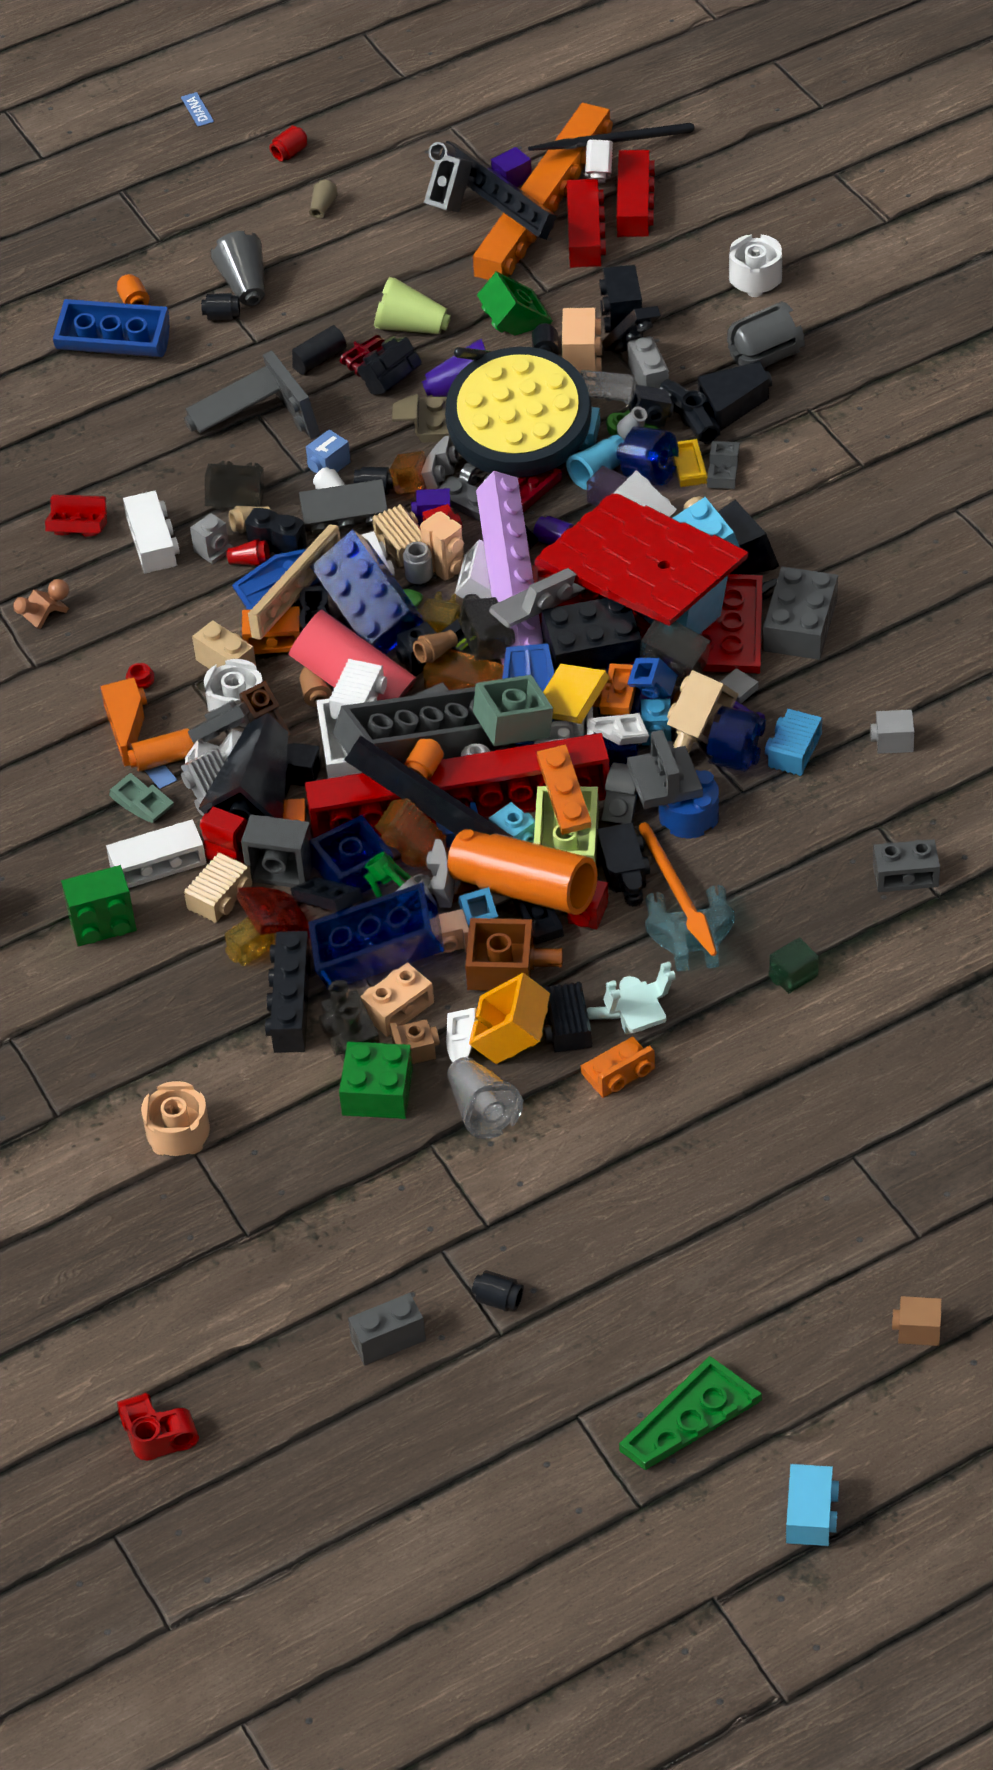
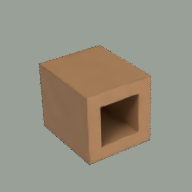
[892,1296,942,1346]

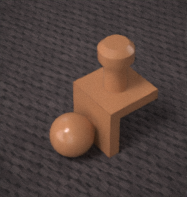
[13,579,69,629]

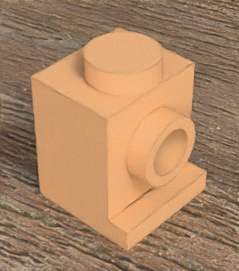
[423,909,469,955]

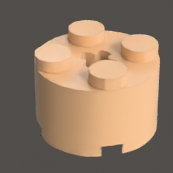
[141,1081,210,1156]

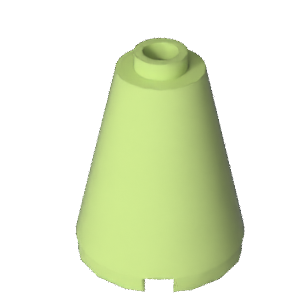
[374,277,451,334]

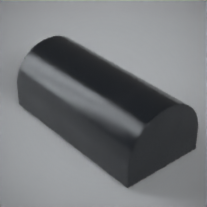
[292,325,347,375]

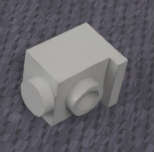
[190,513,233,565]

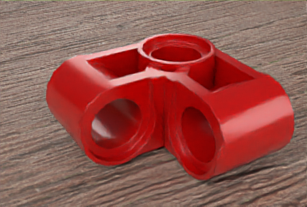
[117,1393,199,1461]

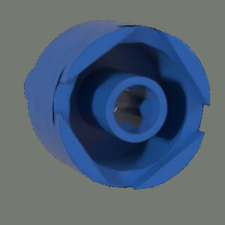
[659,770,719,838]

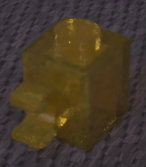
[415,591,461,633]

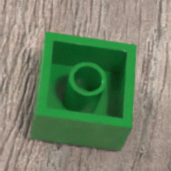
[61,865,137,946]
[339,1042,413,1119]

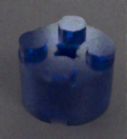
[616,426,679,485]
[707,706,766,772]

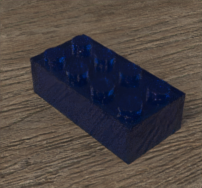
[310,529,425,655]
[308,882,445,991]

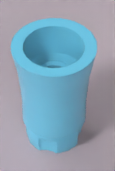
[566,435,629,490]

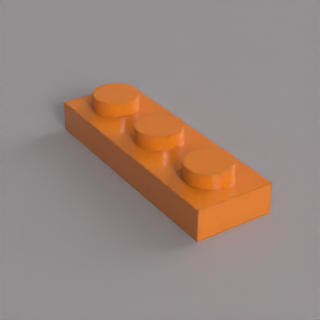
[537,744,591,835]

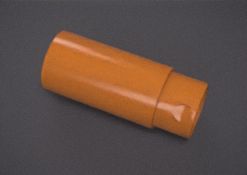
[448,829,598,915]

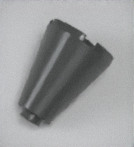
[210,231,265,306]

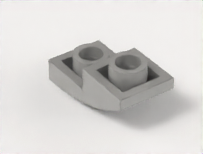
[421,436,459,489]
[427,839,454,908]

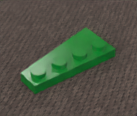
[619,1356,762,1470]

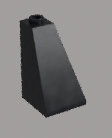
[718,500,779,575]
[199,713,288,821]

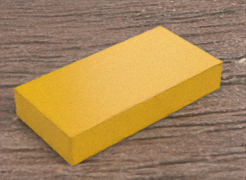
[670,439,707,487]

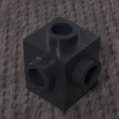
[395,621,443,672]

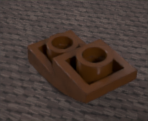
[239,681,291,738]

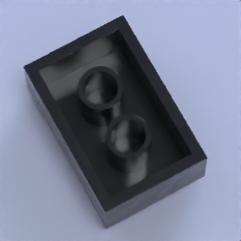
[541,598,641,672]

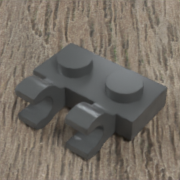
[438,462,491,521]

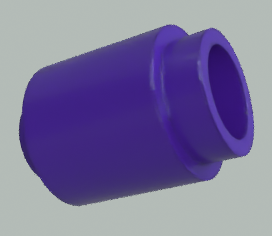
[533,516,574,545]

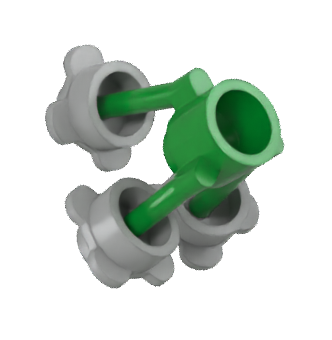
[364,852,432,924]

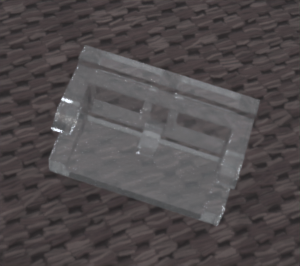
[580,370,636,409]

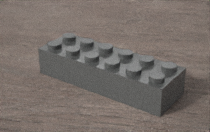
[333,687,513,772]

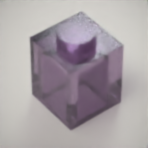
[586,466,628,506]

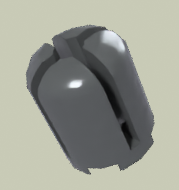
[727,301,805,368]

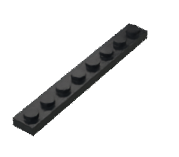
[440,141,557,240]

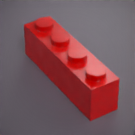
[617,150,655,237]
[567,179,606,268]

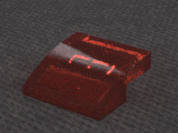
[236,887,315,938]

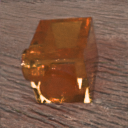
[389,451,426,494]

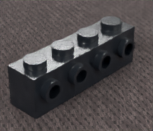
[265,931,311,1053]

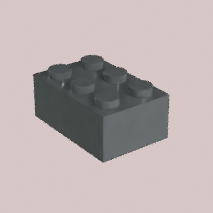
[763,566,838,660]

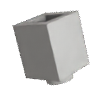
[870,710,914,754]

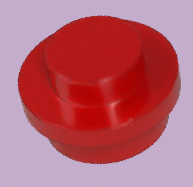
[126,663,155,689]

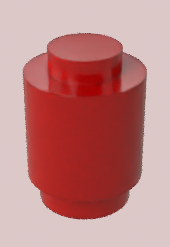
[269,125,307,161]

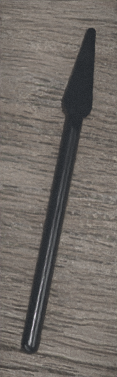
[528,123,695,151]

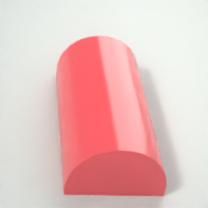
[288,609,417,701]

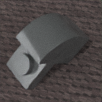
[601,762,639,824]

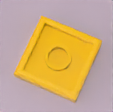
[543,664,610,724]

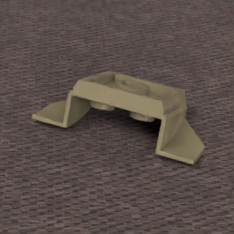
[392,394,450,443]

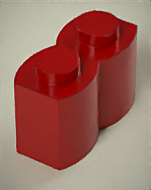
[200,806,248,864]

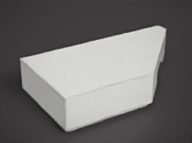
[587,713,649,745]

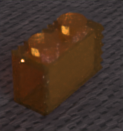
[375,798,447,867]

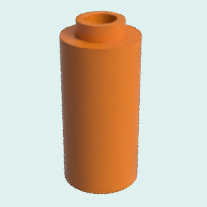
[127,728,194,772]

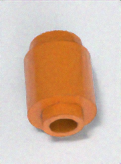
[117,274,150,305]
[404,739,444,780]

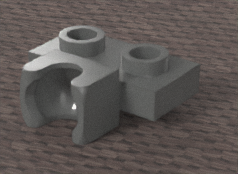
[188,700,250,743]

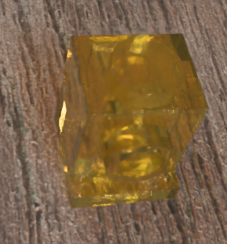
[225,913,275,966]

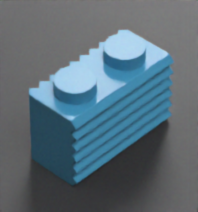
[765,709,822,776]

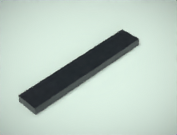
[344,735,513,837]

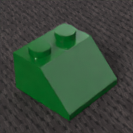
[477,271,553,336]

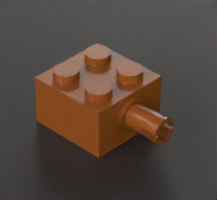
[465,918,563,991]

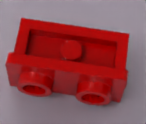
[45,495,107,536]

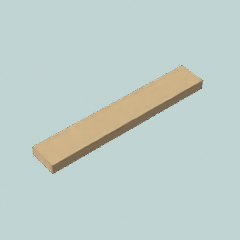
[248,524,342,639]

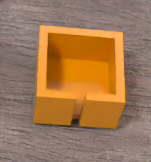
[469,973,550,1064]

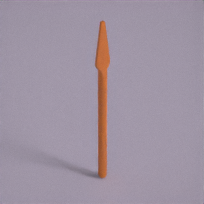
[639,822,717,956]

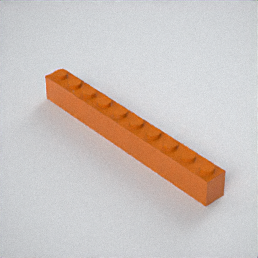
[473,102,613,280]

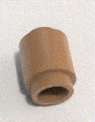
[299,667,332,707]

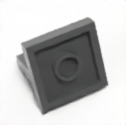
[627,730,703,809]

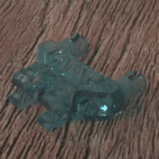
[645,885,735,972]

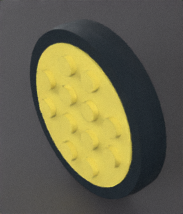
[445,347,592,477]

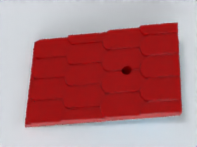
[534,493,748,649]

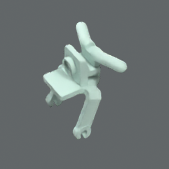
[587,961,676,1034]

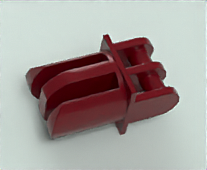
[340,334,385,377]

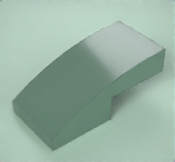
[109,773,174,823]

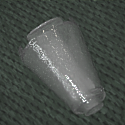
[447,1057,523,1139]

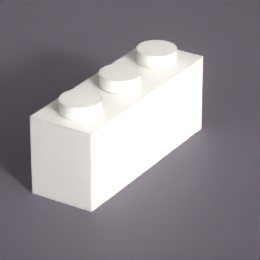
[123,490,180,574]
[106,819,207,888]

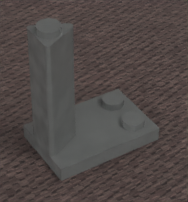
[184,350,320,439]

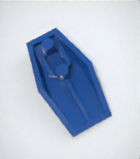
[232,549,337,610]
[502,643,555,747]

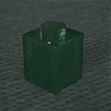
[768,937,819,994]

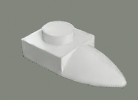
[446,1008,478,1069]

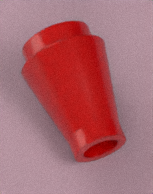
[227,538,270,566]

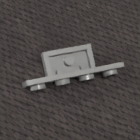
[489,568,586,628]

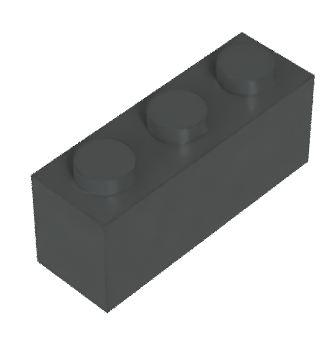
[299,479,388,534]

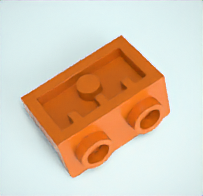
[581,1036,655,1098]

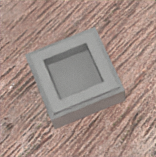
[720,669,758,704]

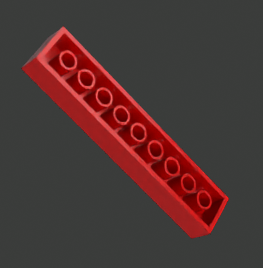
[305,733,609,849]

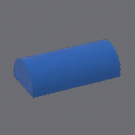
[53,299,170,357]

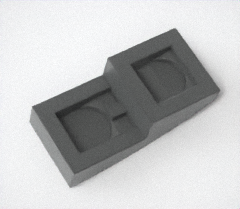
[707,441,740,489]

